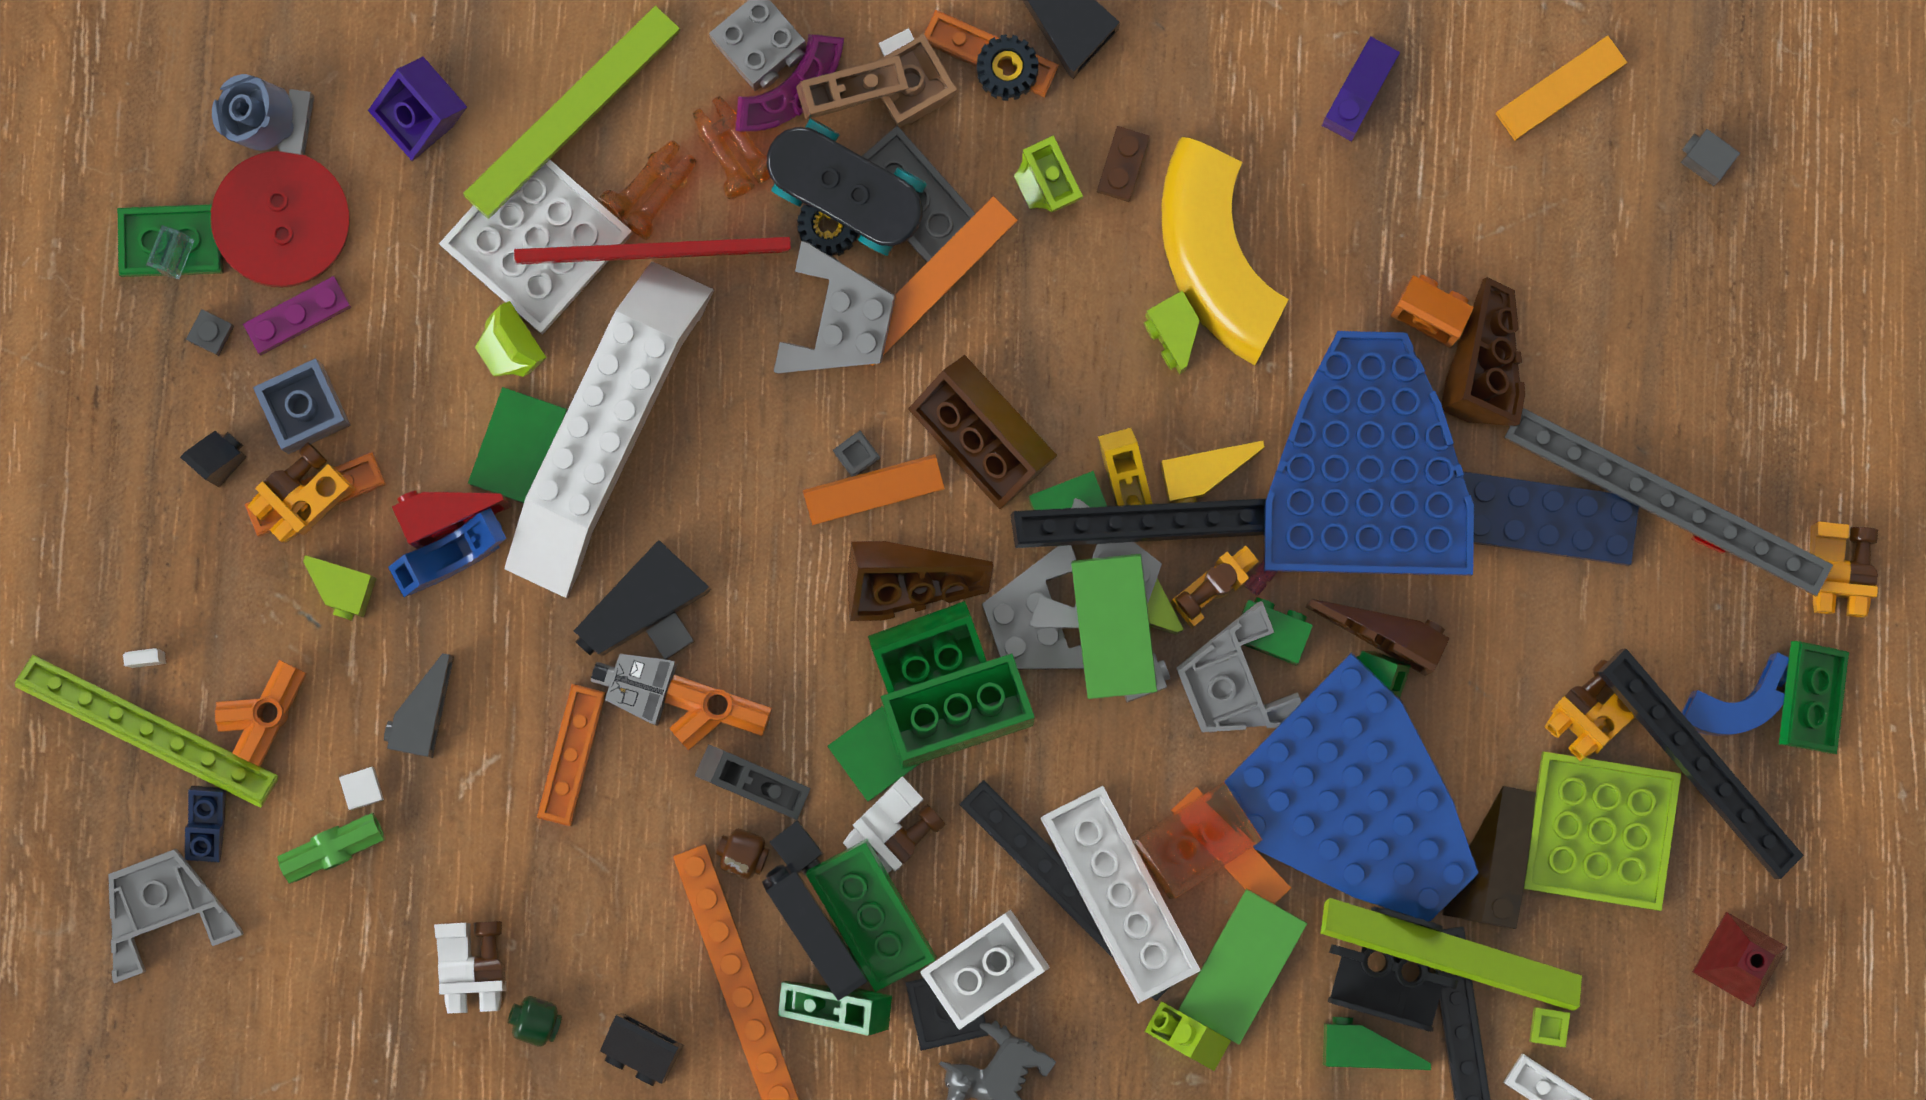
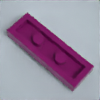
[243,276,352,355]

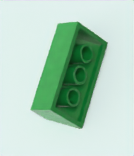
[880,653,1035,769]

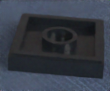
[905,978,989,1051]

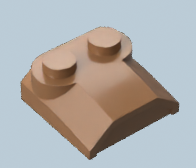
[877,33,958,127]

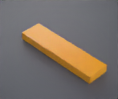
[1495,35,1628,141]

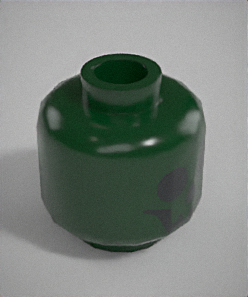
[507,996,562,1047]

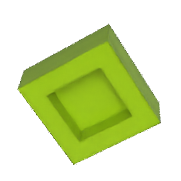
[1529,1007,1570,1048]

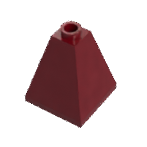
[1692,912,1788,1007]

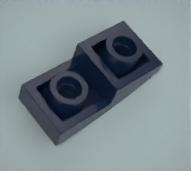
[185,786,226,862]

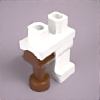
[843,776,946,873]
[434,921,506,1014]

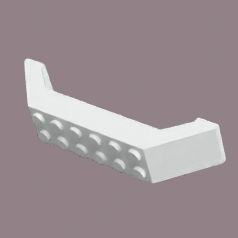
[504,261,714,598]

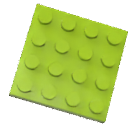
[1524,752,1681,911]

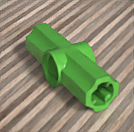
[277,813,385,884]

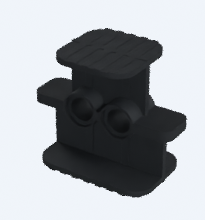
[1328,906,1458,1032]

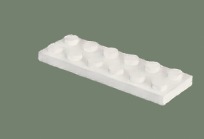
[1040,786,1201,1004]

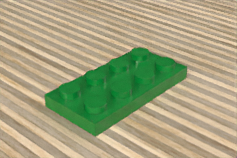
[806,839,937,992]

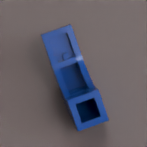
[388,508,507,597]
[1682,652,1789,736]

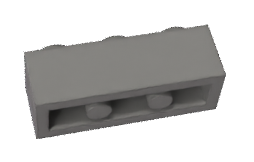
[277,89,314,155]

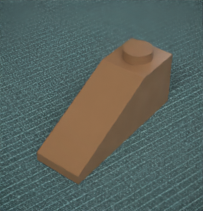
[796,55,909,120]

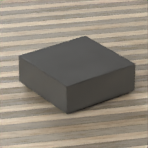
[833,430,881,477]
[646,612,695,660]

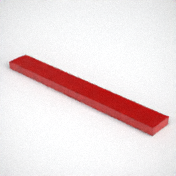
[514,237,791,265]

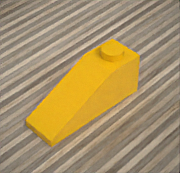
[1098,428,1152,506]
[1160,441,1265,503]

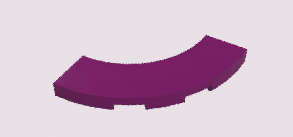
[735,34,844,131]

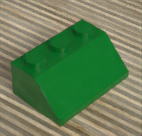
[868,601,987,693]

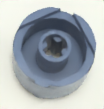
[212,74,294,151]

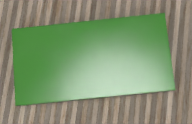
[1071,554,1157,699]
[1178,888,1307,1045]

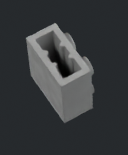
[709,0,806,91]

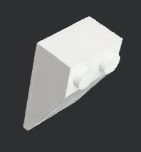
[920,910,1050,1030]

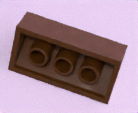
[908,355,1058,509]

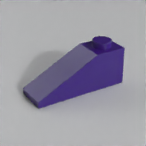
[1322,36,1400,142]

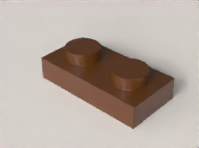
[1097,126,1150,202]

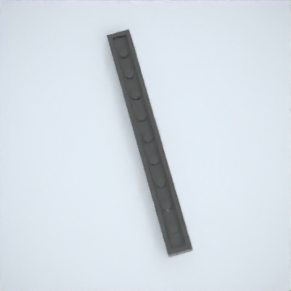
[1505,408,1833,597]

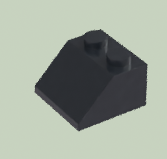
[600,1013,684,1086]

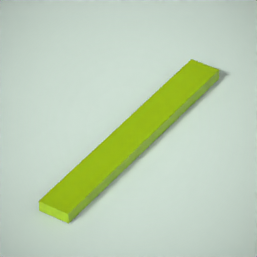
[463,6,680,219]
[15,655,278,808]
[1321,898,1582,1011]

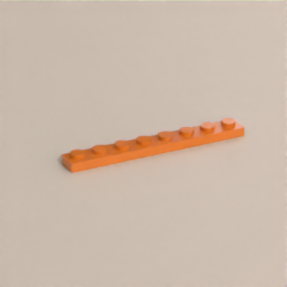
[673,844,800,1100]

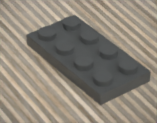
[862,126,976,263]

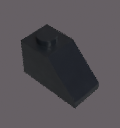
[180,431,246,488]

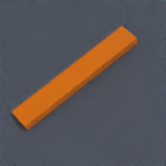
[871,196,1019,366]

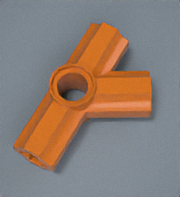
[215,660,307,766]
[664,674,772,751]

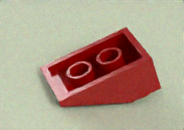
[392,490,512,549]

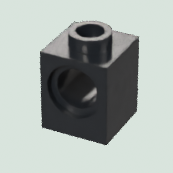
[770,821,823,876]

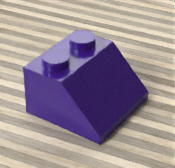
[368,57,467,161]

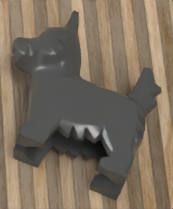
[939,1020,1056,1100]

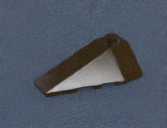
[1442,786,1536,929]

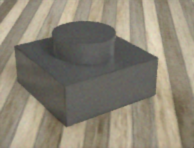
[186,309,234,356]

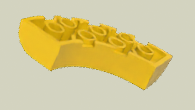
[1161,137,1289,366]

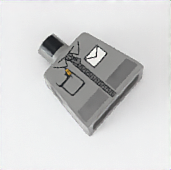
[591,654,678,726]

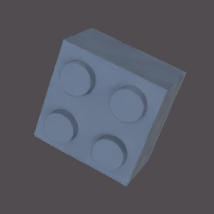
[253,358,351,454]

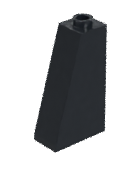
[1022,0,1120,79]
[573,540,711,656]
[762,863,868,1001]

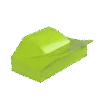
[1014,135,1083,212]
[475,301,546,377]

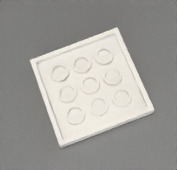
[439,160,633,335]

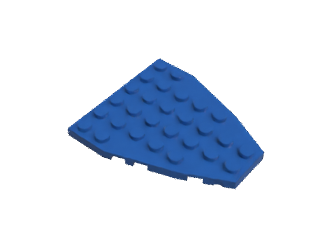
[1264,331,1474,576]
[1206,652,1478,922]

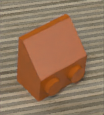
[1390,275,1474,348]

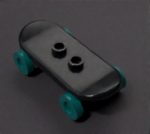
[767,118,927,256]

